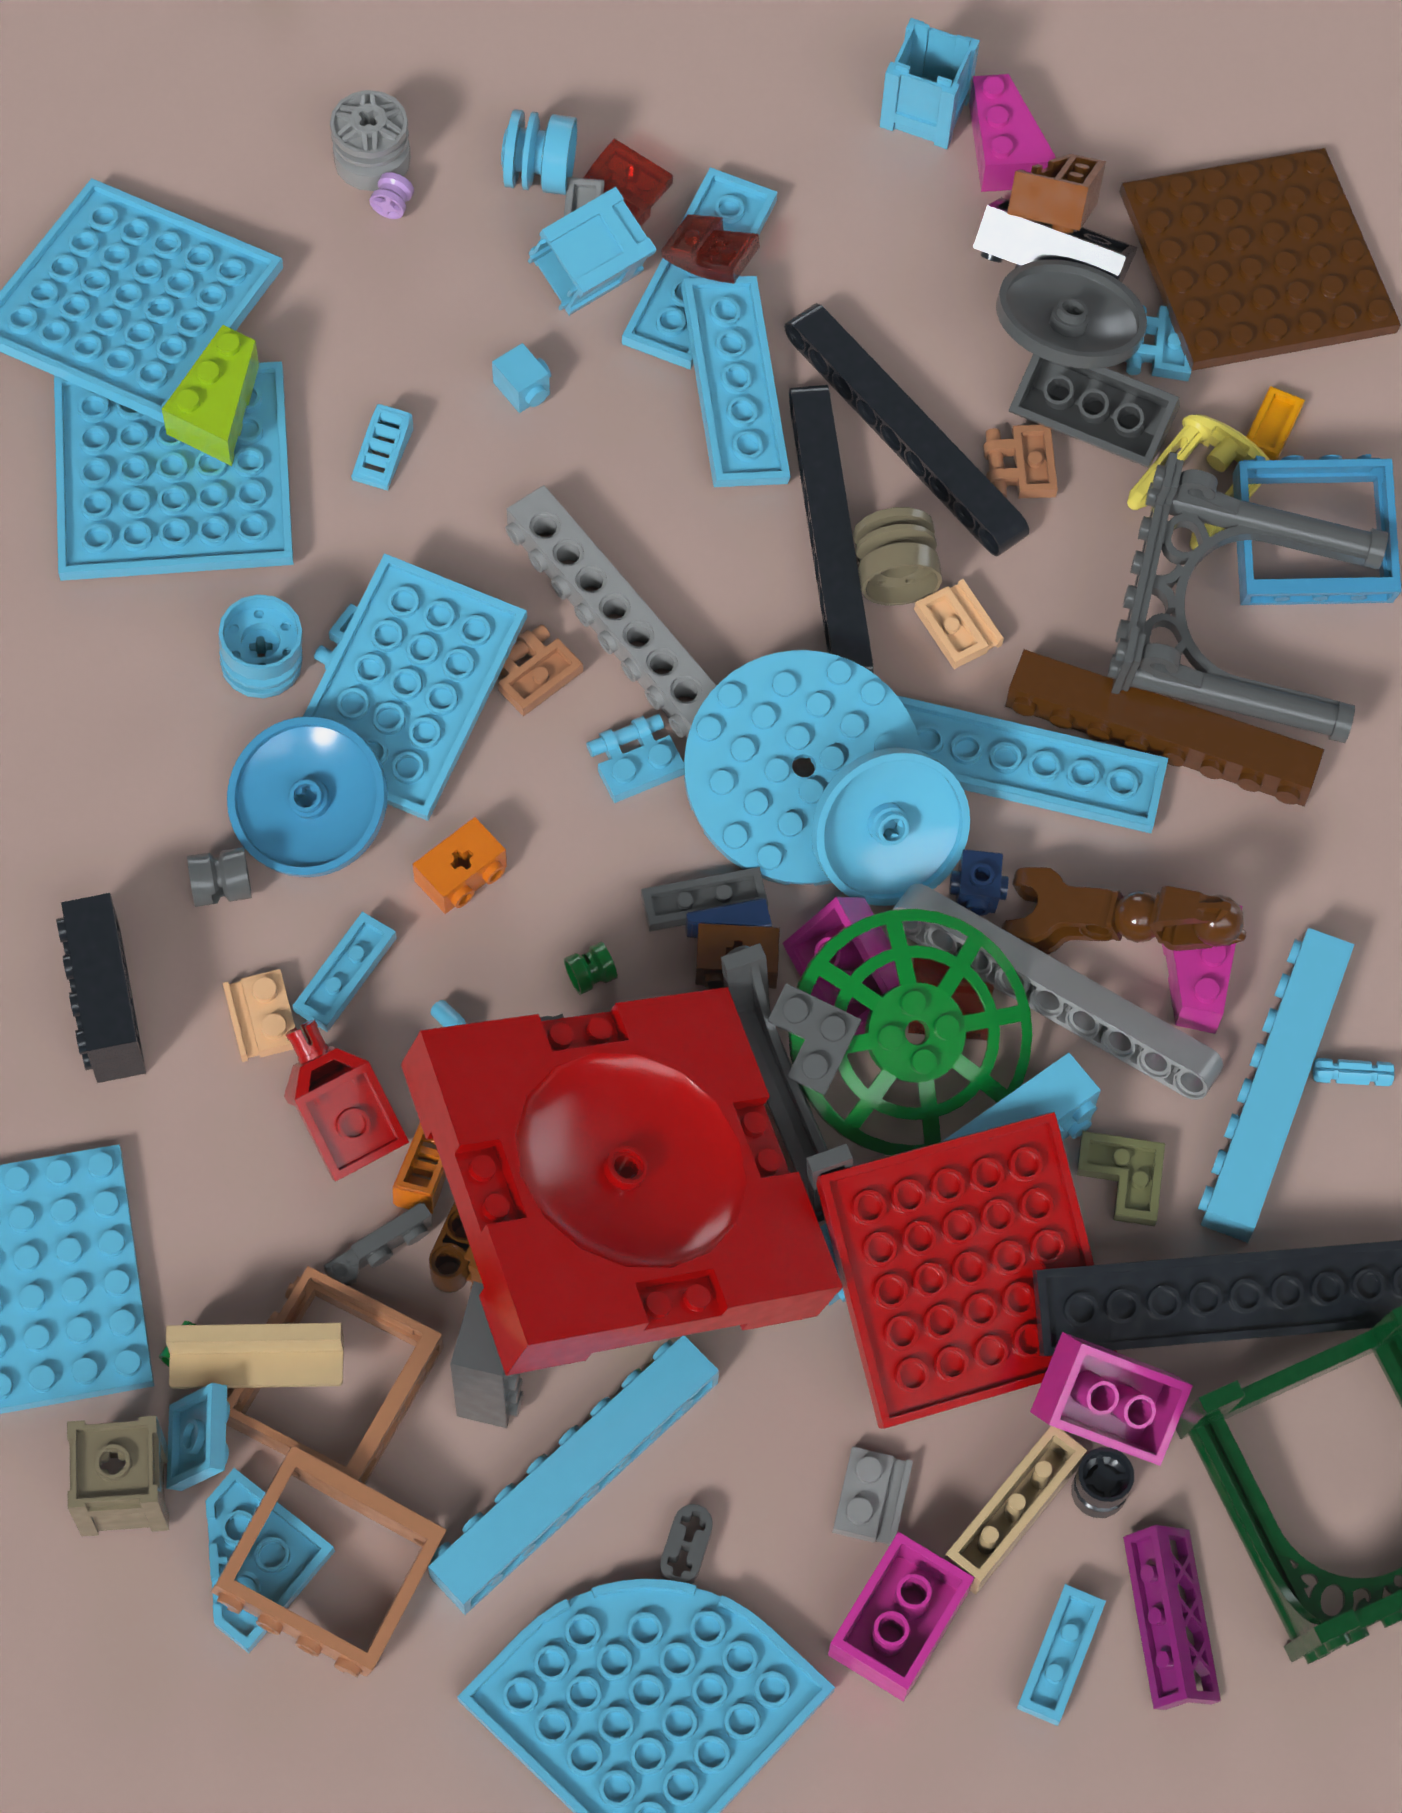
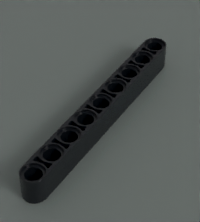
[784,303,1029,556]
[789,385,874,673]

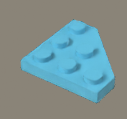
[205,1468,335,1653]

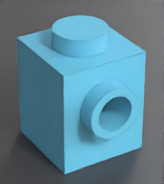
[492,343,551,413]

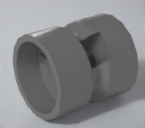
[187,847,252,907]

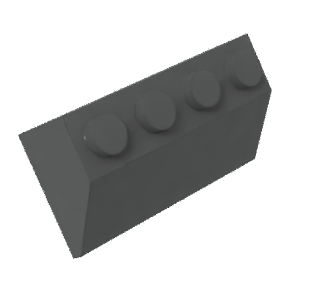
[1009,354,1180,468]
[450,1281,523,1428]

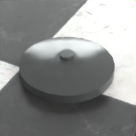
[996,260,1147,369]

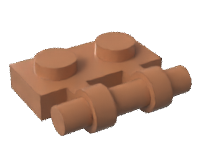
[983,425,1058,499]
[498,624,583,717]

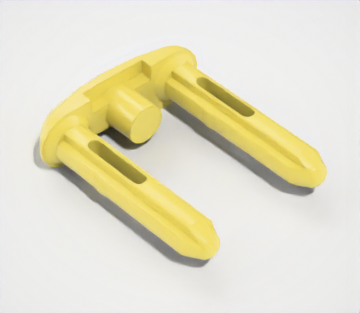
[1127,414,1270,550]

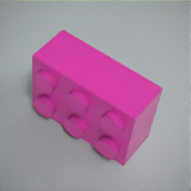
[1030,1332,1193,1466]
[828,1532,975,1702]

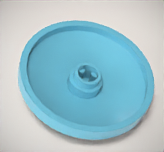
[812,748,970,906]

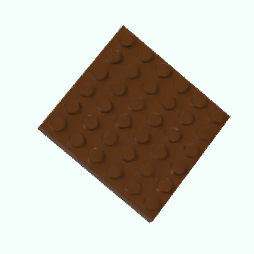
[1119,148,1401,371]

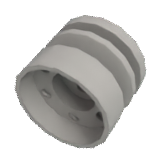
[330,90,411,191]

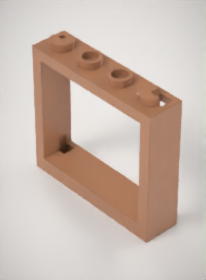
[226,1266,444,1484]
[211,1445,447,1678]

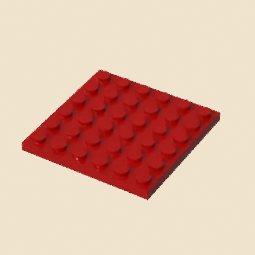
[816,1112,1117,1429]

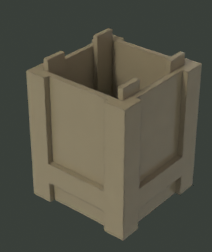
[67,1415,169,1537]

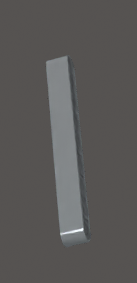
[892,884,1223,1100]

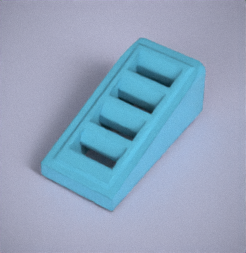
[351,404,414,491]

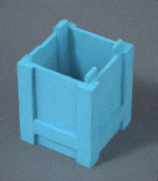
[879,18,980,149]
[528,187,657,316]

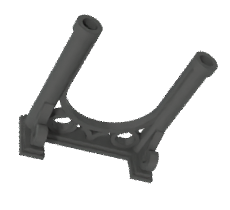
[1107,452,1388,743]

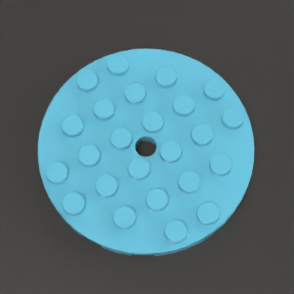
[684,650,922,886]

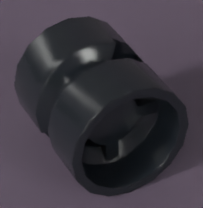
[1071,1447,1134,1518]

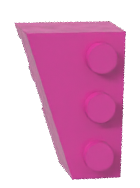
[969,74,1056,192]
[1162,905,1243,1034]

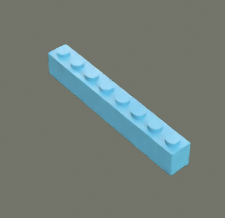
[1198,928,1355,1243]
[428,1336,719,1615]

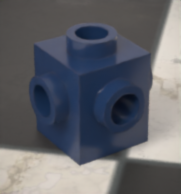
[949,849,1009,916]

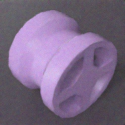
[369,172,414,219]

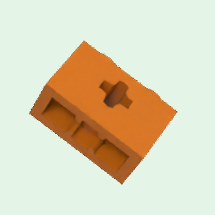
[413,817,507,914]

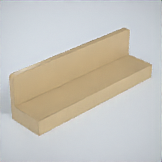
[166,1323,344,1389]

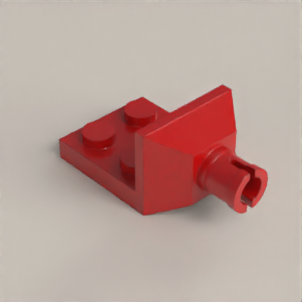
[284,1019,409,1182]

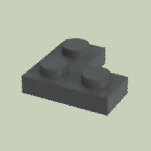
[768,983,862,1096]

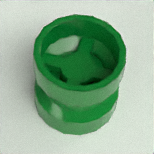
[564,942,618,995]

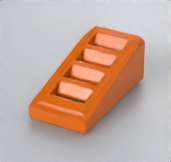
[393,1123,446,1215]

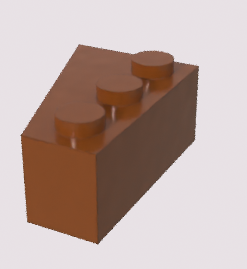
[1007,154,1106,233]

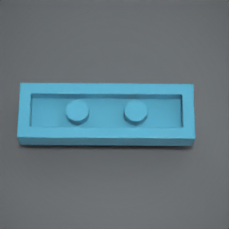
[293,912,397,1032]
[1016,1584,1106,1726]

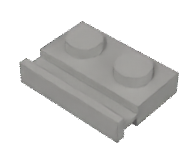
[832,1446,913,1546]

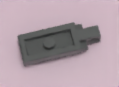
[324,1203,432,1286]

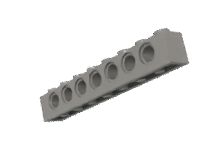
[505,485,717,739]

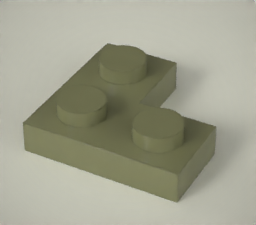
[1076,1131,1165,1226]

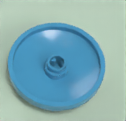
[227,717,388,878]

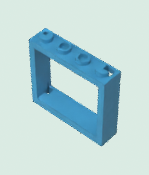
[1232,454,1401,605]

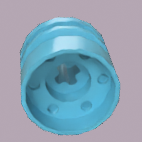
[501,109,577,195]
[218,594,302,699]

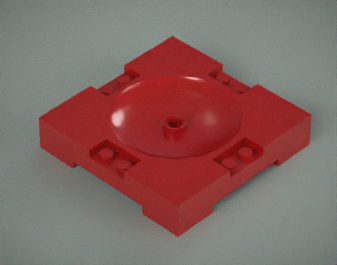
[401,987,843,1376]

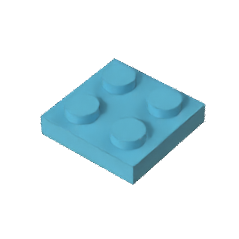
[166,1383,230,1491]

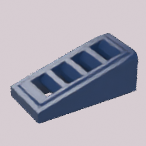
[685,898,772,938]

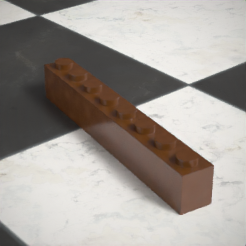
[1005,649,1325,807]

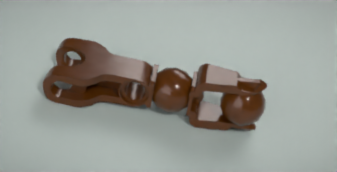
[1001,867,1246,955]

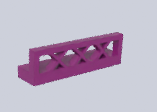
[1123,1525,1221,1710]

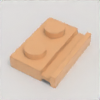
[914,579,1004,669]
[222,969,295,1062]

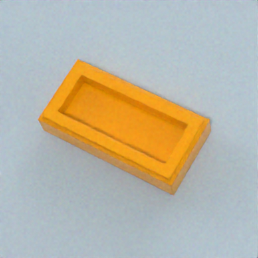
[1246,386,1305,460]

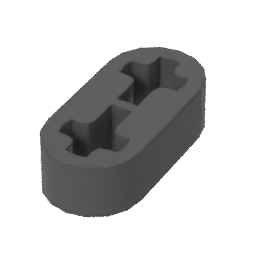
[660,1504,713,1584]

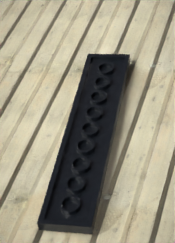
[1032,1240,1402,1356]

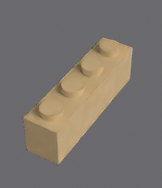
[944,1426,1087,1595]

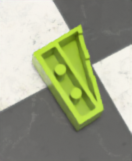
[162,325,259,466]

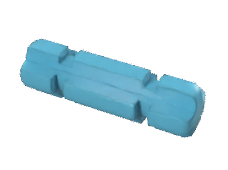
[1312,1058,1395,1086]

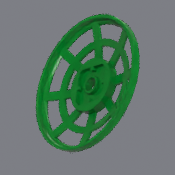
[788,909,1033,1155]

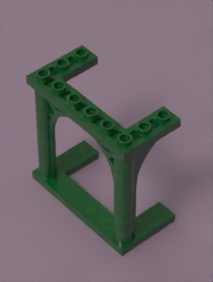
[1176,1306,1402,1664]

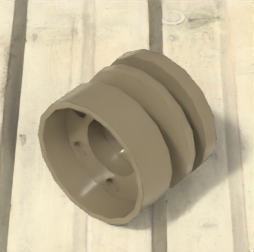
[853,507,942,605]

